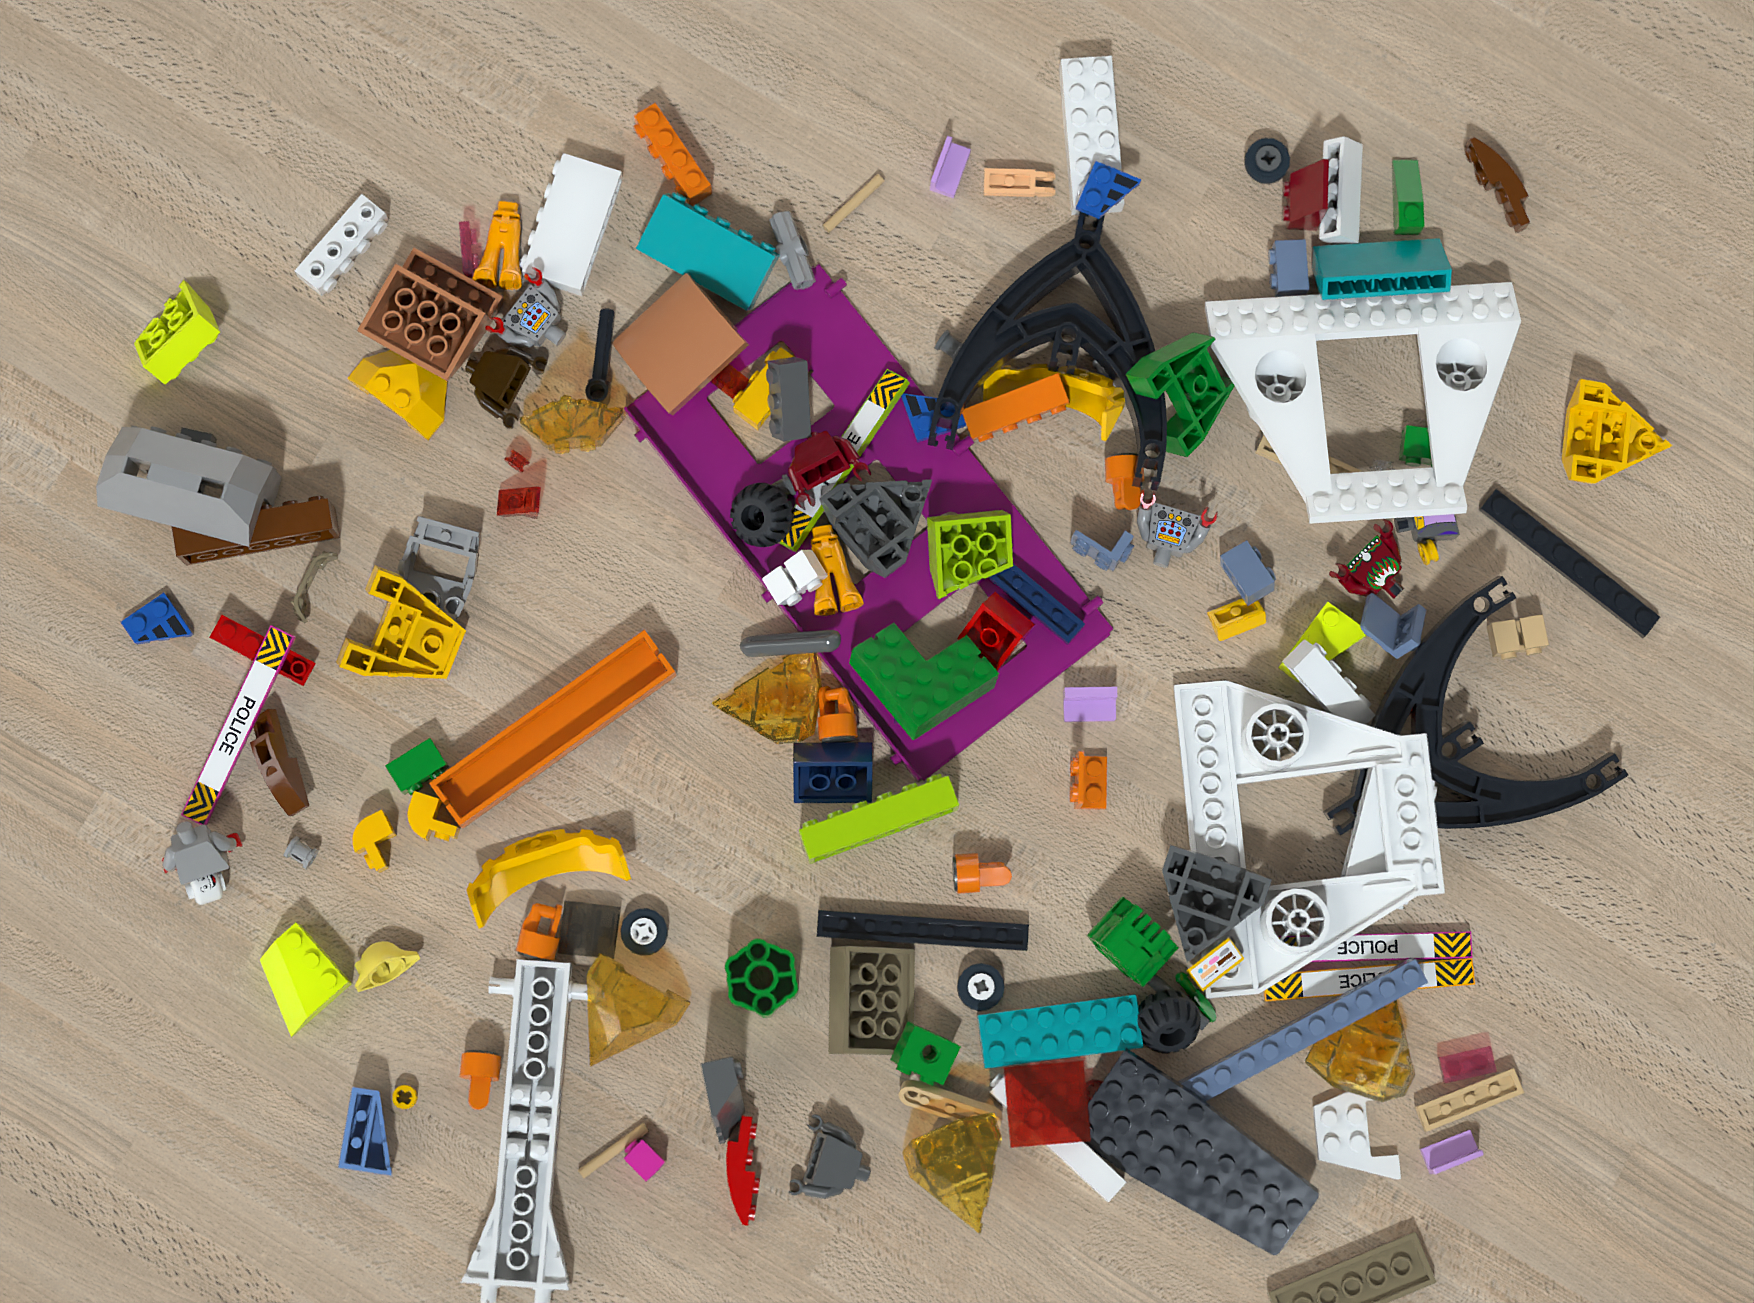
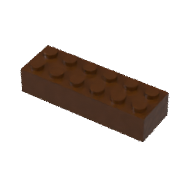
[171,496,340,566]

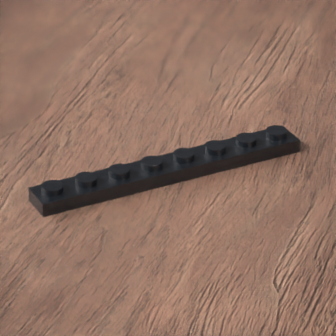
[1479,489,1660,638]
[817,910,1029,951]

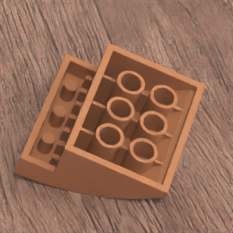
[357,248,505,381]
[612,273,749,415]

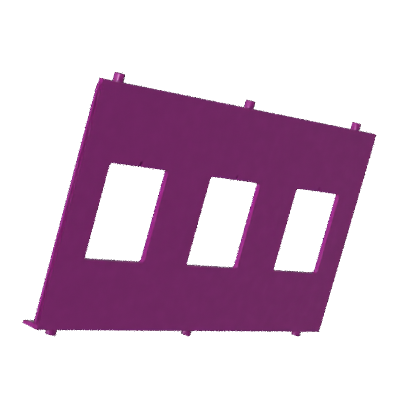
[624,264,1113,782]

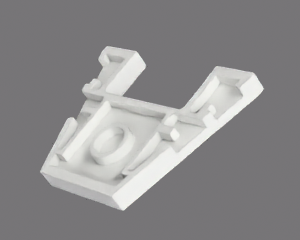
[1312,1075,1401,1179]

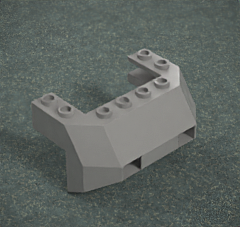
[96,426,282,547]

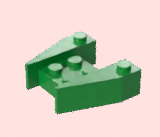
[1126,332,1234,457]

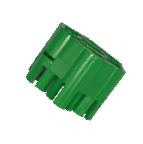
[1086,896,1179,987]
[725,939,799,1018]

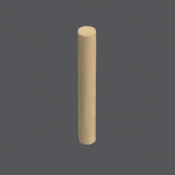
[822,174,884,233]
[578,1123,649,1178]

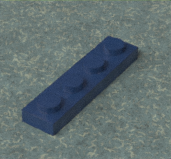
[989,564,1085,645]

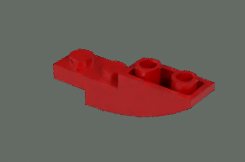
[209,615,316,686]
[726,1116,760,1226]

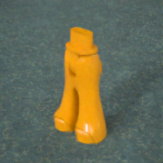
[473,201,522,290]
[811,525,864,616]

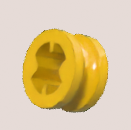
[1417,539,1439,565]
[392,1085,418,1109]

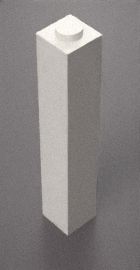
[989,1072,1126,1202]

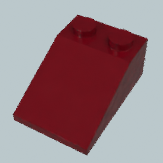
[1282,159,1329,231]

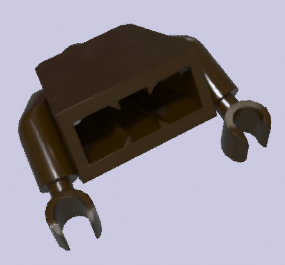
[465,347,547,429]

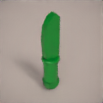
[1176,972,1217,1023]

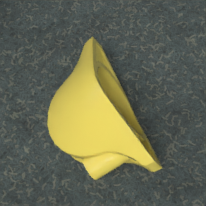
[354,941,420,992]

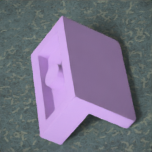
[930,136,971,198]
[1063,687,1117,722]
[1420,1130,1484,1174]

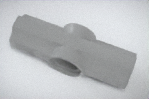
[769,211,816,290]

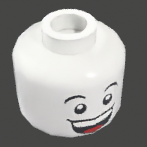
[185,871,226,905]

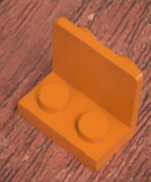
[1070,751,1107,810]

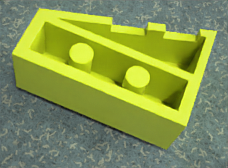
[1278,602,1366,683]

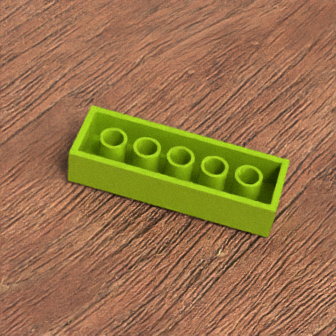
[799,774,959,864]

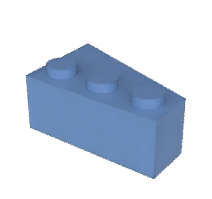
[338,1087,392,1176]

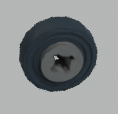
[1244,138,1290,184]

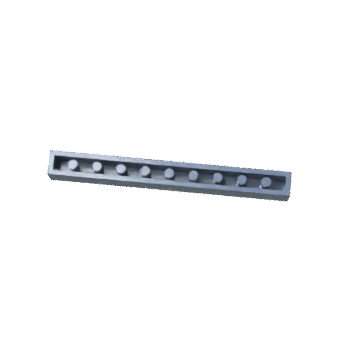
[1178,958,1428,1101]

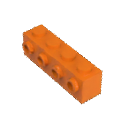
[633,103,712,206]
[962,373,1070,443]

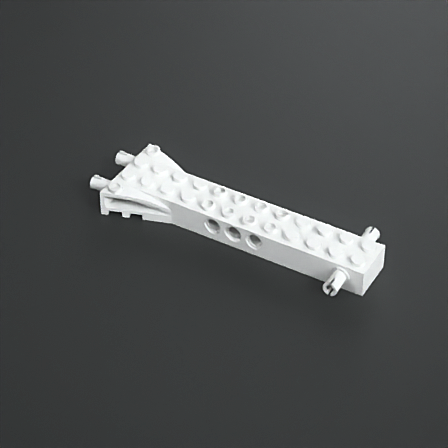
[461,959,597,1303]

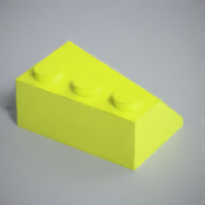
[134,280,220,385]
[260,923,352,1037]

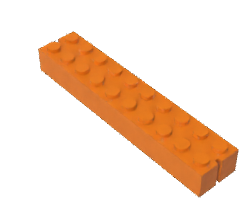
[429,630,676,829]

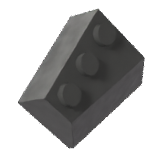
[701,1057,745,1144]

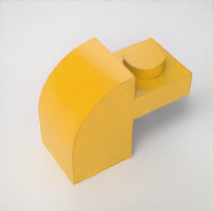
[408,791,460,842]
[352,809,396,873]

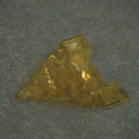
[520,395,625,454]
[711,653,822,744]
[586,952,691,1067]
[1305,1000,1415,1103]
[902,1112,1002,1234]

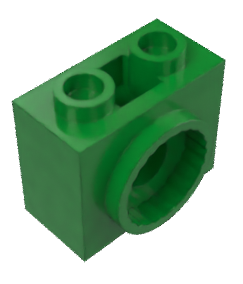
[890,1021,961,1086]

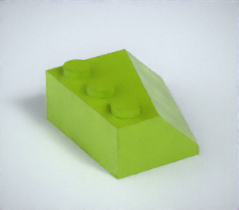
[927,510,1013,599]

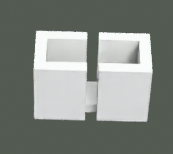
[762,550,828,606]

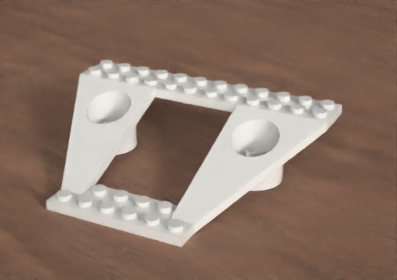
[1205,282,1521,524]
[1173,680,1445,999]

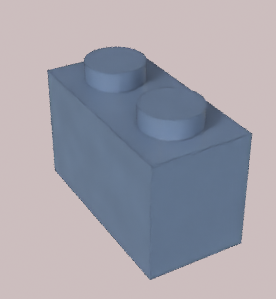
[1268,239,1309,297]
[1220,540,1276,606]

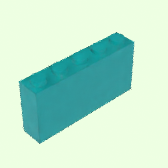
[636,192,780,311]
[1312,238,1452,300]

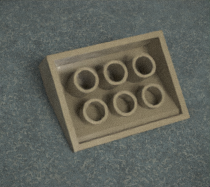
[828,946,915,1055]

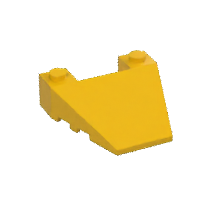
[336,565,466,679]

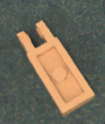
[984,168,1055,197]

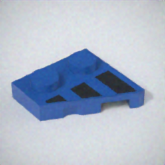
[1076,161,1141,219]
[901,394,966,443]
[121,593,194,645]

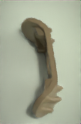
[291,551,338,623]

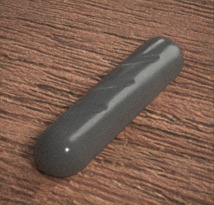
[740,630,841,657]

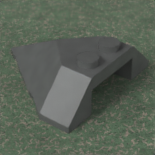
[819,479,932,578]
[1162,845,1272,962]

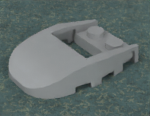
[397,516,480,621]

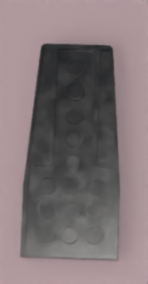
[1070,1048,1319,1255]

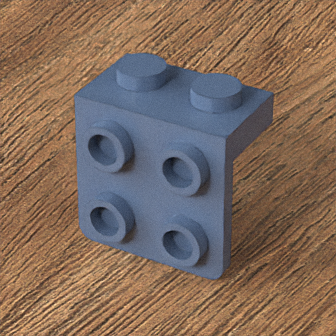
[1070,530,1135,571]
[1360,593,1426,659]

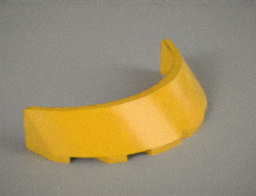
[983,364,1125,441]
[466,829,631,929]

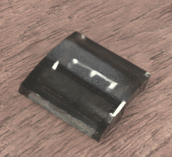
[558,901,621,960]

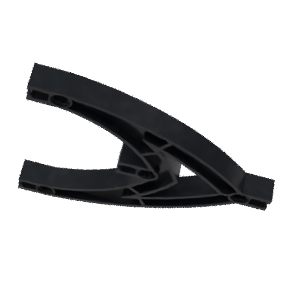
[927,212,1167,491]
[1323,576,1629,836]

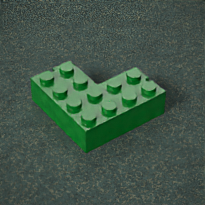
[849,623,999,741]

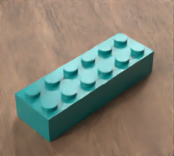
[977,995,1144,1069]

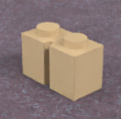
[1487,614,1549,660]

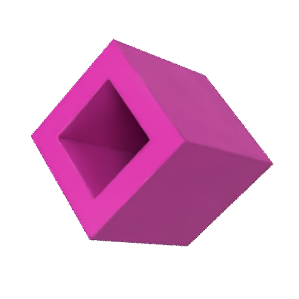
[624,1140,666,1182]

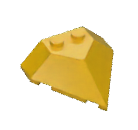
[347,350,448,441]
[1561,379,1673,484]

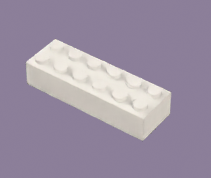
[1059,56,1125,215]

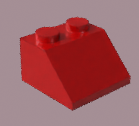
[957,592,1035,671]

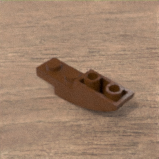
[1464,137,1530,233]
[250,709,310,816]

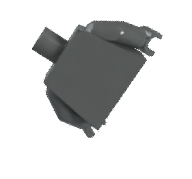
[789,1114,871,1199]

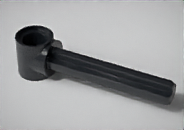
[585,308,615,409]

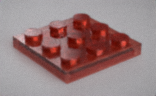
[1003,1060,1091,1148]

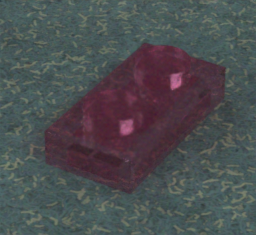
[459,221,479,278]
[1437,1046,1497,1083]

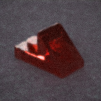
[710,364,749,399]
[497,486,541,519]

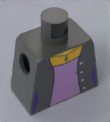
[1394,514,1460,542]

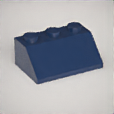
[793,742,872,803]

